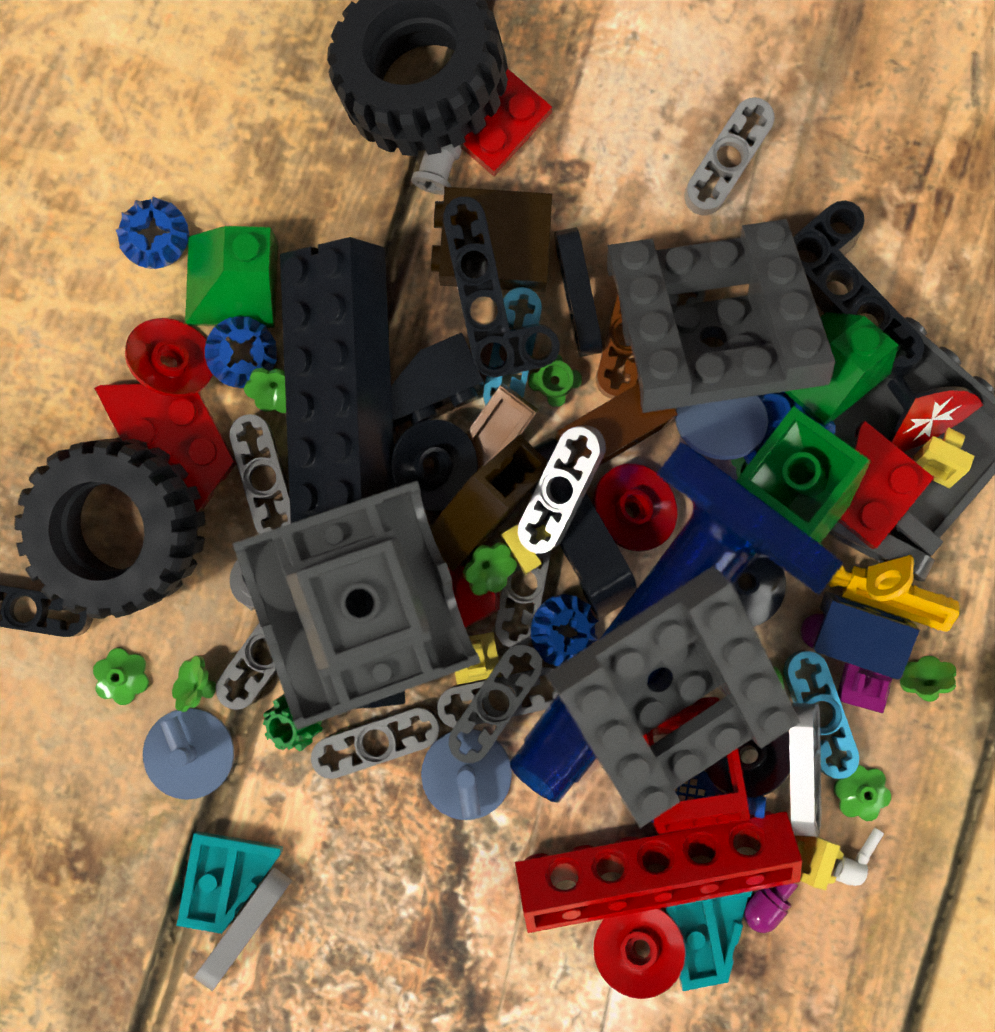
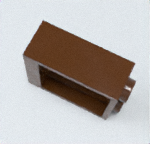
[554,383,678,476]

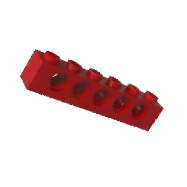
[515,811,802,933]

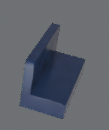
[813,591,920,679]

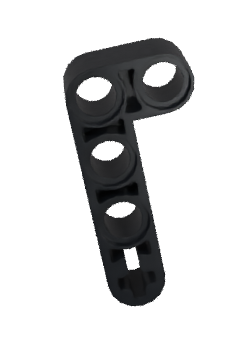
[443,197,560,377]
[793,200,924,379]
[530,437,639,619]

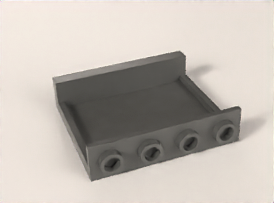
[833,314,995,556]

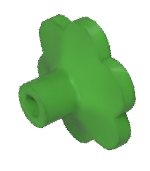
[244,368,286,413]
[463,542,517,596]
[93,648,149,705]
[172,656,216,712]
[900,656,956,702]
[834,765,891,821]

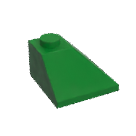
[185,226,278,328]
[784,312,899,426]
[736,406,871,543]

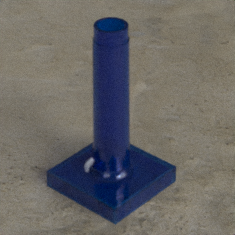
[509,437,844,803]

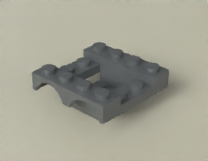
[607,219,835,413]
[232,481,481,730]
[545,566,801,828]

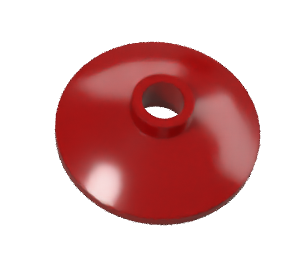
[125,318,213,397]
[593,464,678,552]
[593,909,686,999]

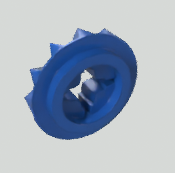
[116,196,189,269]
[205,317,277,388]
[531,594,599,666]

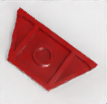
[94,384,237,512]

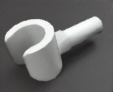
[833,828,884,886]

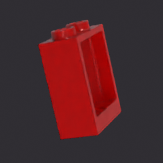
[643,697,750,834]

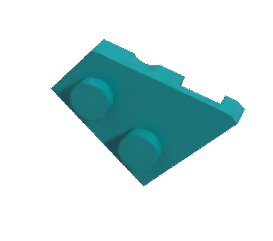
[176,831,283,934]
[665,891,752,991]

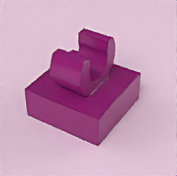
[837,662,893,713]

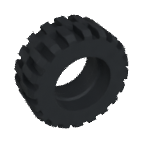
[327,0,508,156]
[14,438,206,619]

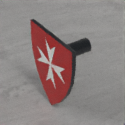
[887,376,983,452]

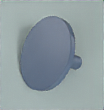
[675,396,768,460]
[143,708,234,800]
[421,729,512,820]

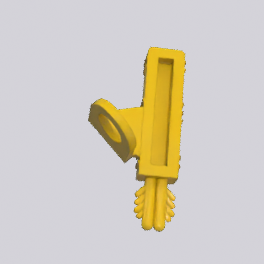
[808,555,960,632]

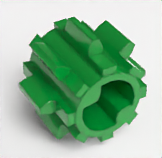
[263,694,323,752]

